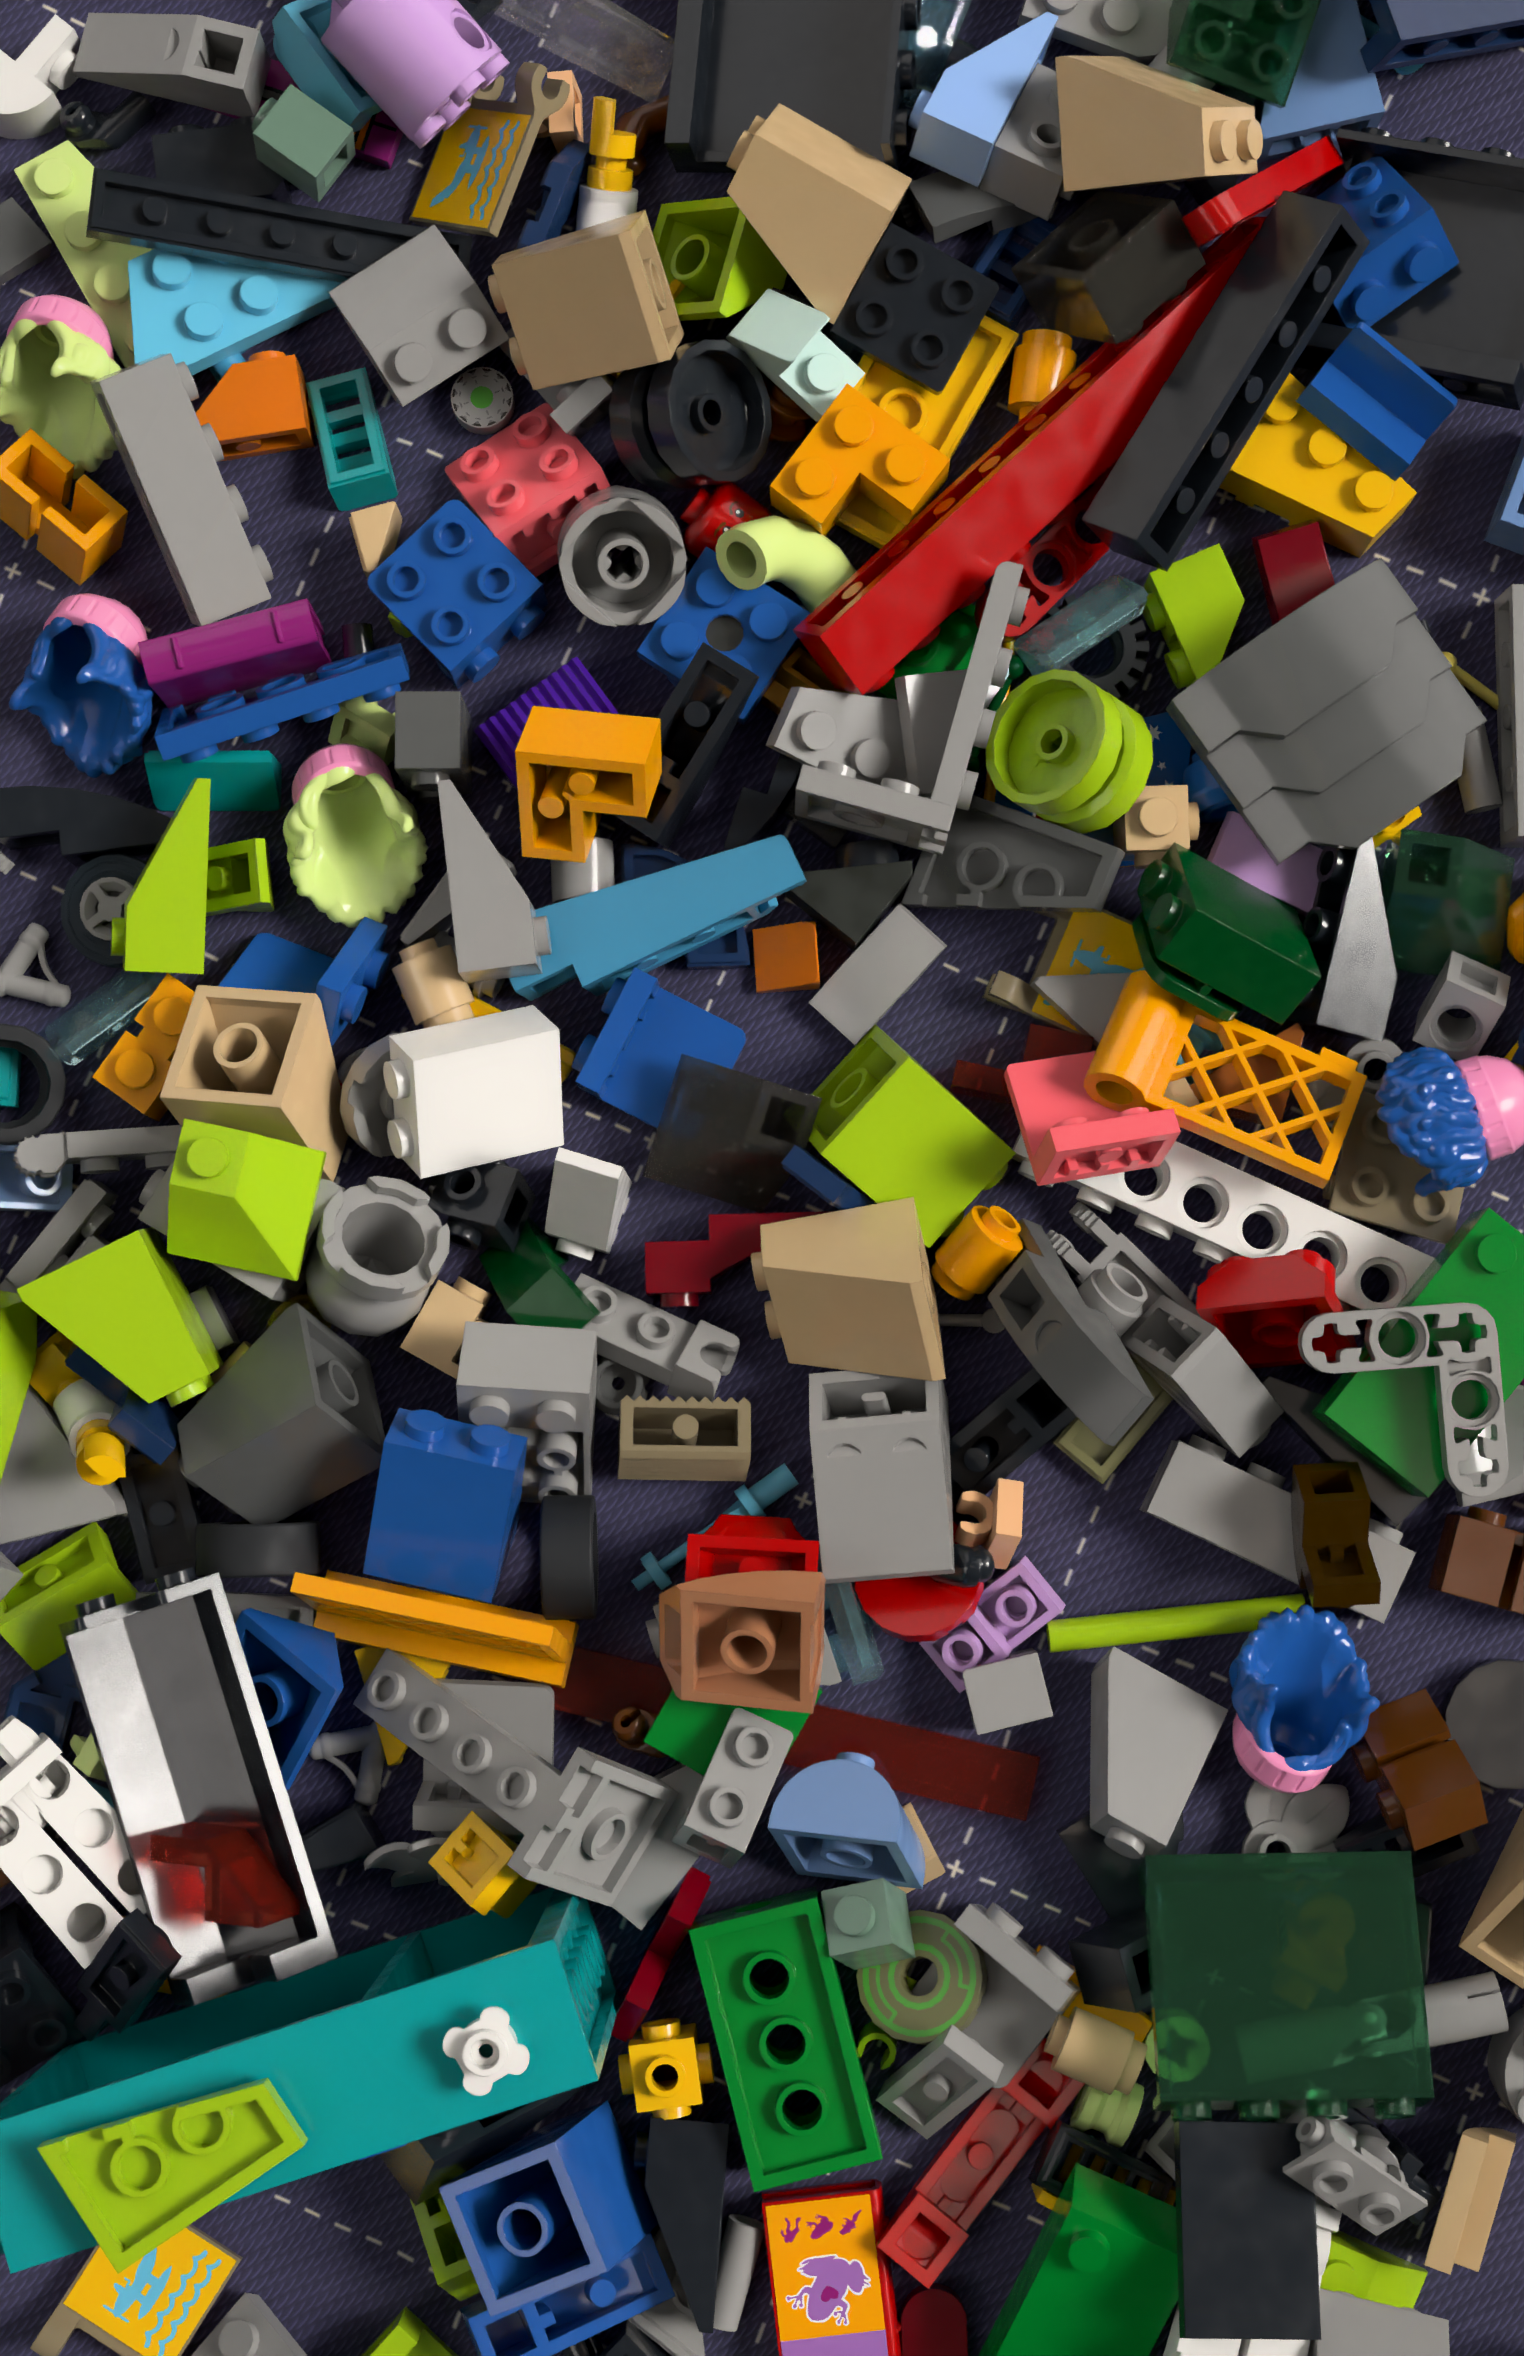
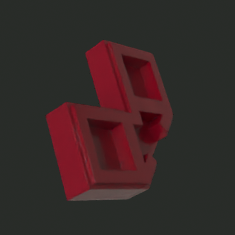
[611,1867,711,2043]

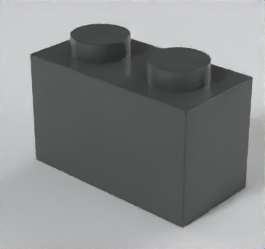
[395,691,472,804]

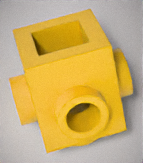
[618,2018,715,2120]

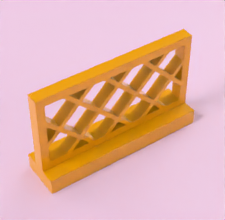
[290,1570,579,1689]

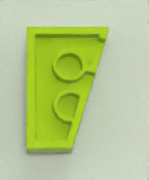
[37,2077,308,2274]

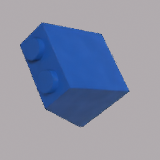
[363,1408,528,1603]
[439,2100,658,2317]

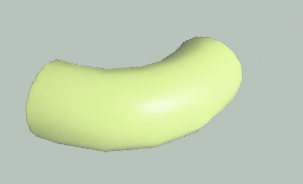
[716,515,856,613]

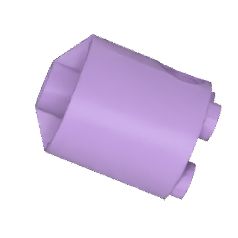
[321,0,510,149]

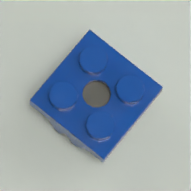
[637,546,810,725]

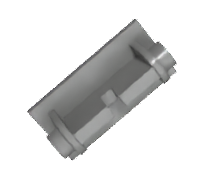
[1283,2116,1428,2236]

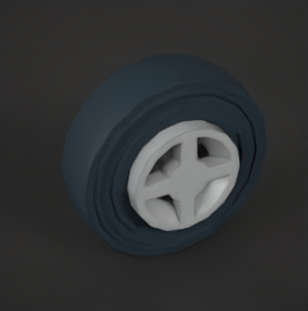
[61,854,147,968]

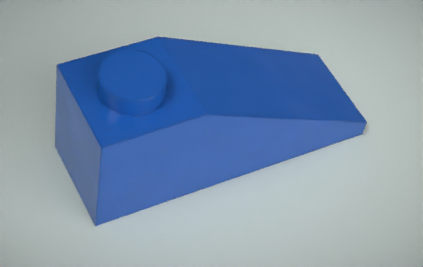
[459,2232,675,2356]

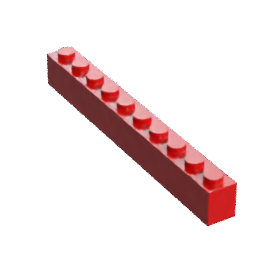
[793,217,1267,695]

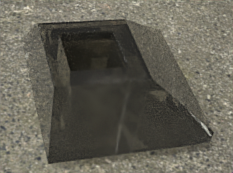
[642,1054,822,1213]

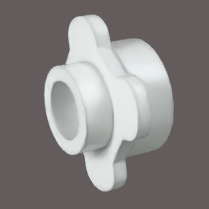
[443,2006,530,2096]

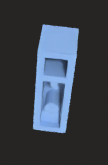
[908,11,1059,187]

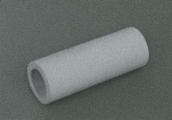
[1457,706,1503,814]
[713,2214,765,2332]

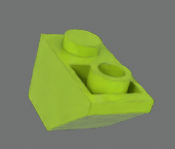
[1139,543,1245,689]

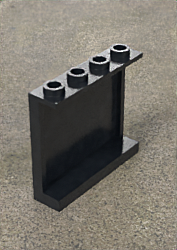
[664,0,921,173]
[1294,127,1524,411]

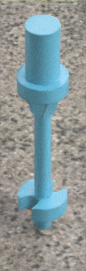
[632,1463,799,1591]

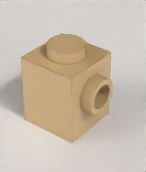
[1113,785,1200,869]

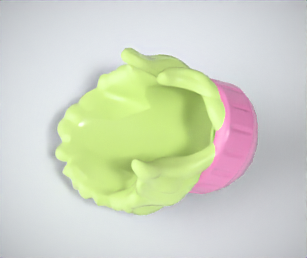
[0,294,122,479]
[283,743,428,928]

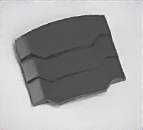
[1166,558,1487,865]

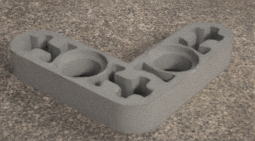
[1297,1302,1509,1498]

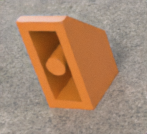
[196,351,315,462]

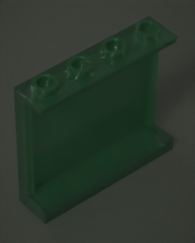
[1139,1851,1434,2122]

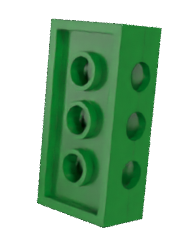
[689,1886,883,2192]

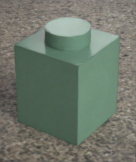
[252,84,356,203]
[821,1878,916,1970]

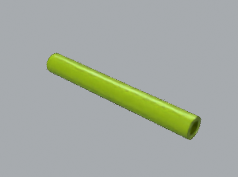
[1046,1593,1305,1653]

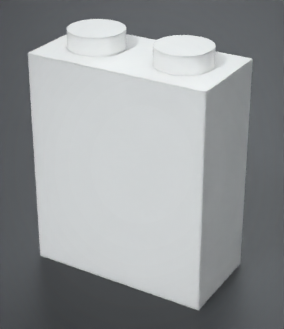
[383,1005,564,1179]

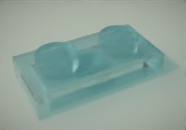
[818,1556,884,1686]

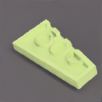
[14,140,153,368]

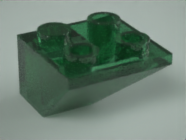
[1166,0,1321,109]
[1381,828,1515,976]

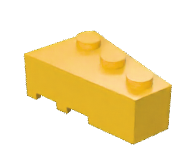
[1219,373,1417,558]

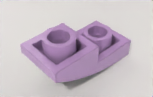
[1207,811,1323,917]
[919,1555,1066,1693]

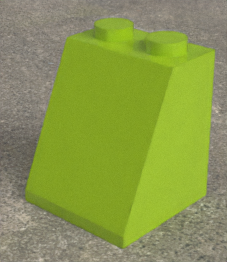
[790,1024,1016,1248]
[16,1227,224,1407]

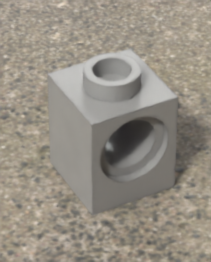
[1412,950,1511,1061]

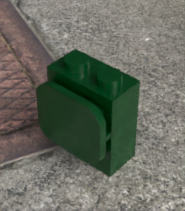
[1132,842,1321,1025]

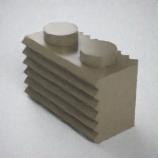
[618,1395,751,1481]

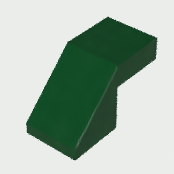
[479,1216,601,1329]

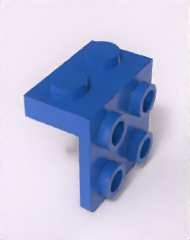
[1316,156,1460,328]
[368,500,548,689]
[218,917,390,1047]
[572,967,746,1143]

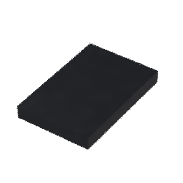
[1174,2121,1321,2340]

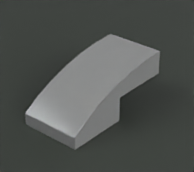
[809,904,947,1045]

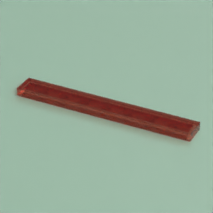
[527,1646,1040,1821]

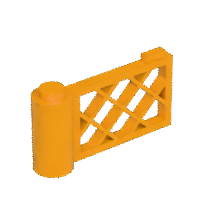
[1083,970,1367,1189]

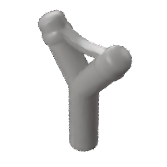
[0,923,71,1008]
[309,1721,385,1806]

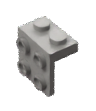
[413,1678,555,1842]
[912,1902,1081,2088]

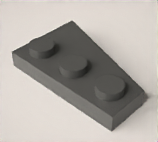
[901,795,1125,913]

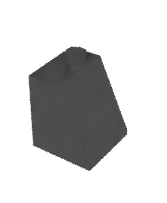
[177,1303,385,1524]

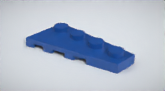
[154,643,410,763]

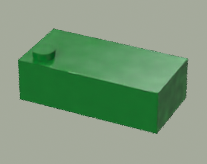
[1311,1208,1524,1498]
[978,2163,1179,2356]

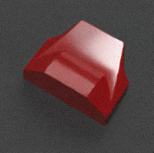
[685,1514,819,1582]

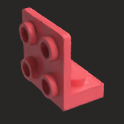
[445,403,610,577]
[1004,1051,1181,1186]

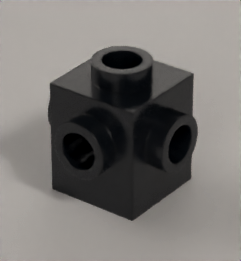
[427,1160,536,1253]

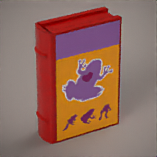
[762,2179,902,2356]

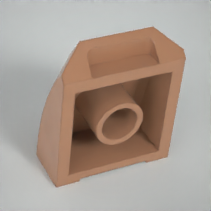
[659,1570,826,1714]

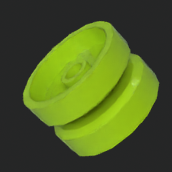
[986,669,1153,834]

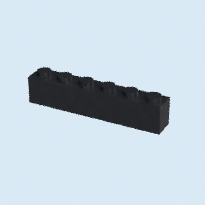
[1081,190,1370,572]

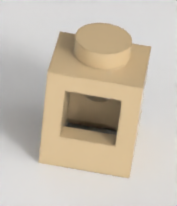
[400,1276,492,1379]

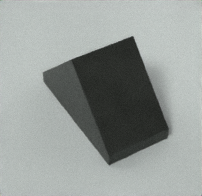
[785,860,913,951]

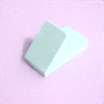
[726,289,865,422]

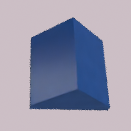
[235,1608,344,1790]

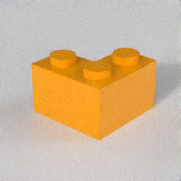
[770,383,950,536]
[515,706,662,863]

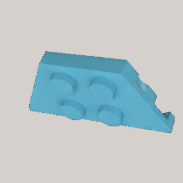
[128,249,342,375]

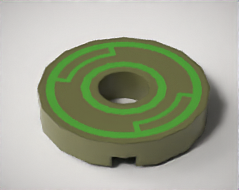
[856,1910,988,2045]

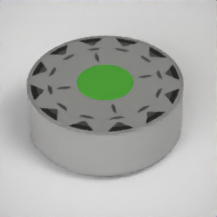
[451,367,515,435]

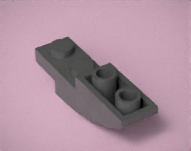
[987,1218,1154,1447]

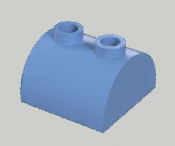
[768,1752,925,1889]

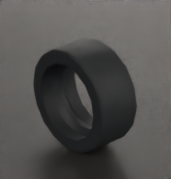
[0,1023,66,1145]
[539,1495,598,1620]
[196,1520,321,1578]

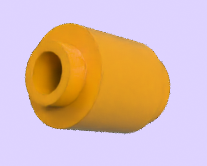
[931,1205,1023,1301]

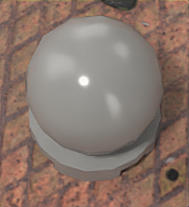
[306,1176,450,1337]

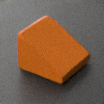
[752,921,820,993]

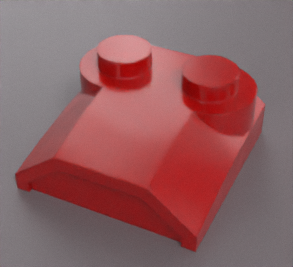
[1196,1249,1358,1369]

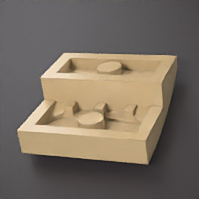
[1424,2127,1516,2275]

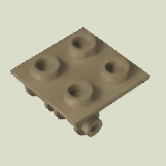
[1323,1091,1465,1245]

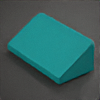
[144,751,282,811]

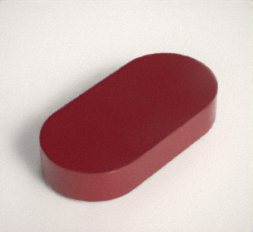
[900,2283,968,2356]

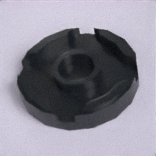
[1441,1659,1524,1789]

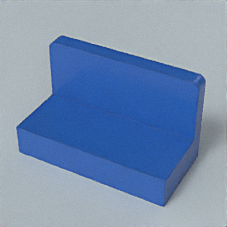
[1296,322,1458,481]

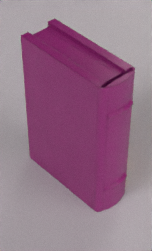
[138,598,332,708]

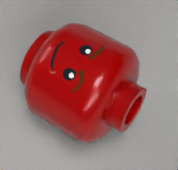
[679,482,772,559]

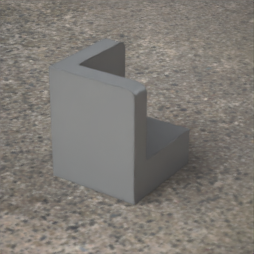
[962,1648,1053,1735]

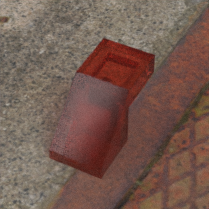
[949,1024,1094,1105]
[150,1822,300,1928]

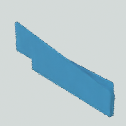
[509,834,807,1001]

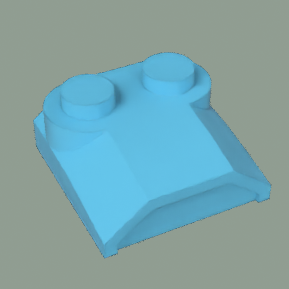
[272,0,382,132]

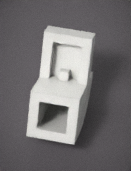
[0,14,81,140]

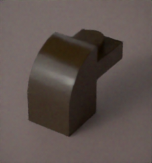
[1291,1461,1381,1608]

